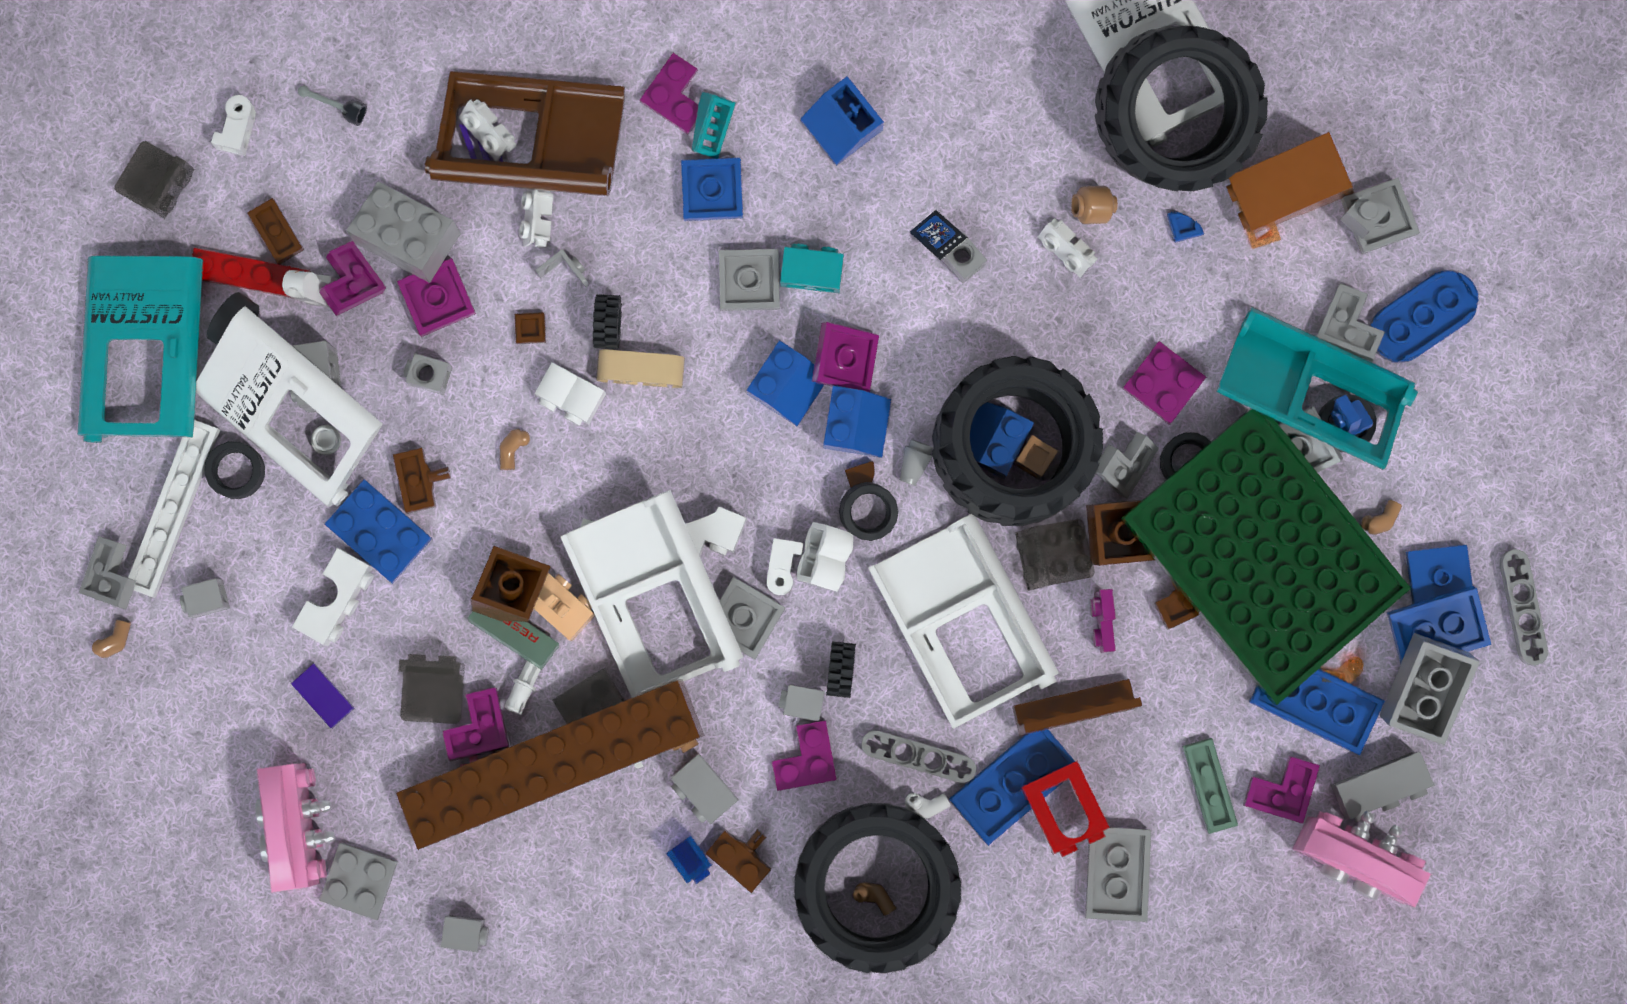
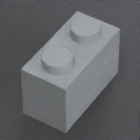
[671,754,739,825]

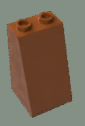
[1226,132,1354,234]

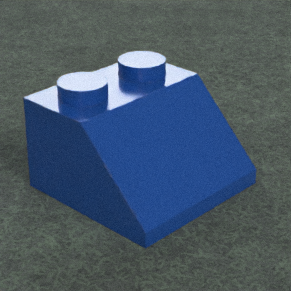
[746,340,824,427]
[823,386,892,458]
[970,402,1034,479]

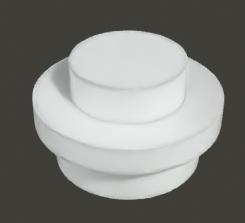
[311,425,342,455]

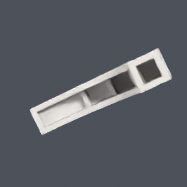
[580,507,747,556]

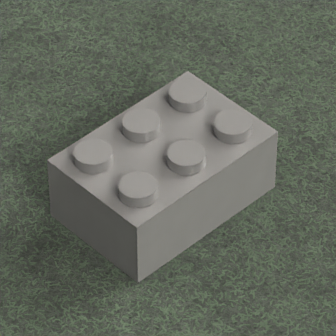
[346,181,461,283]
[1380,633,1480,745]

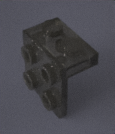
[114,141,195,220]
[1015,519,1095,591]
[398,654,465,724]

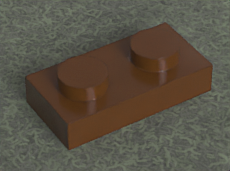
[247,198,305,264]

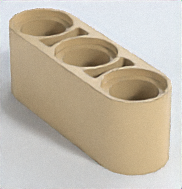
[596,350,685,388]

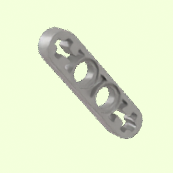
[1500,549,1548,665]
[861,730,976,783]

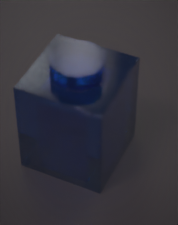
[666,835,713,884]

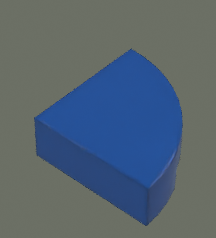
[1167,212,1204,243]

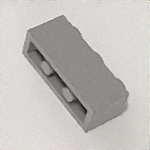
[1331,751,1435,823]

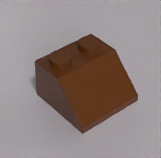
[471,546,551,622]

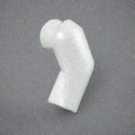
[905,793,951,819]

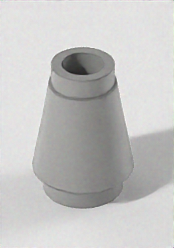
[899,439,933,486]

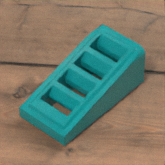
[691,91,736,159]

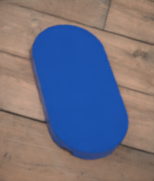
[1370,271,1479,363]

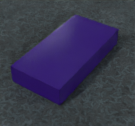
[291,663,355,729]

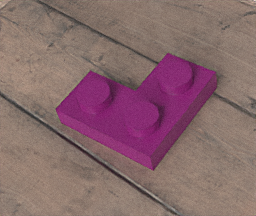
[640,52,698,135]
[319,240,386,316]
[1090,589,1116,653]
[443,687,509,762]
[772,721,837,791]
[1243,756,1320,824]

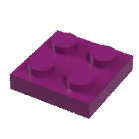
[397,258,476,337]
[812,322,879,392]
[1122,341,1207,425]

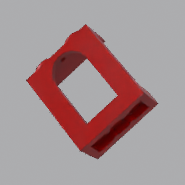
[1021,761,1110,857]

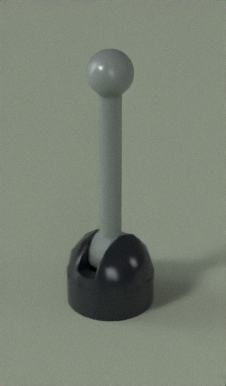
[298,85,367,126]

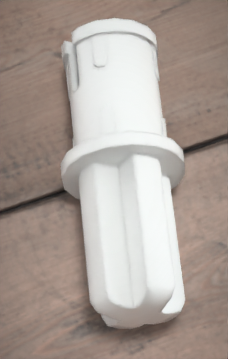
[504,661,540,715]

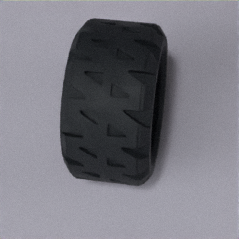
[1095,26,1268,192]
[932,356,1103,526]
[794,803,961,974]

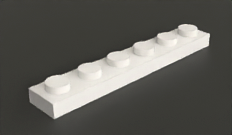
[128,420,220,598]

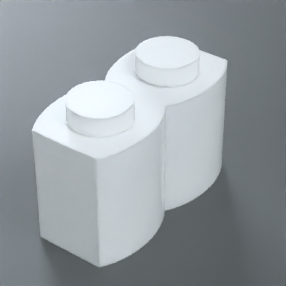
[534,363,606,426]
[797,522,853,592]

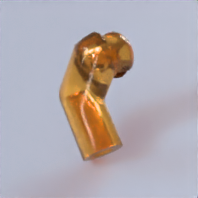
[1322,656,1364,684]

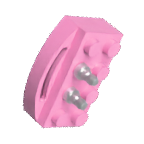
[255,763,335,892]
[1292,811,1431,907]

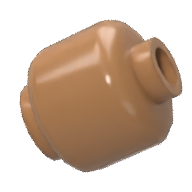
[1071,185,1118,224]

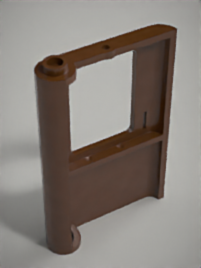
[425,71,625,196]

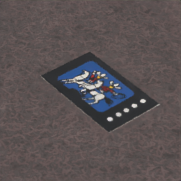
[909,210,968,261]

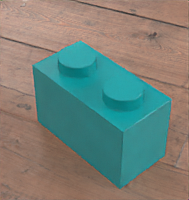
[780,244,844,294]

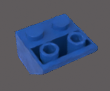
[800,76,884,166]

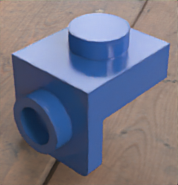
[1331,395,1373,435]

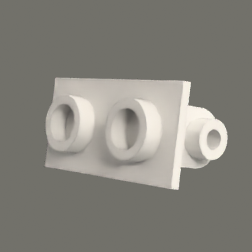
[459,100,516,161]
[519,189,553,248]
[1037,218,1098,278]

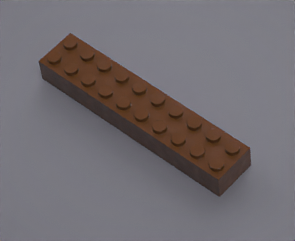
[396,679,705,850]

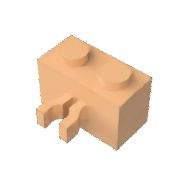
[534,573,595,641]

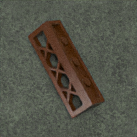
[1012,679,1142,736]

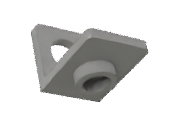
[535,249,589,288]

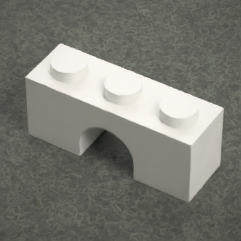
[292,548,374,646]

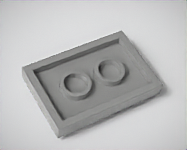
[1085,827,1151,922]

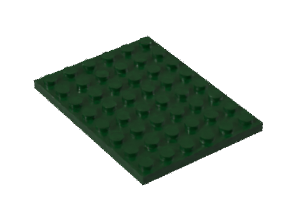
[1121,408,1411,705]

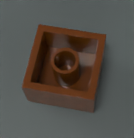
[1086,499,1155,566]

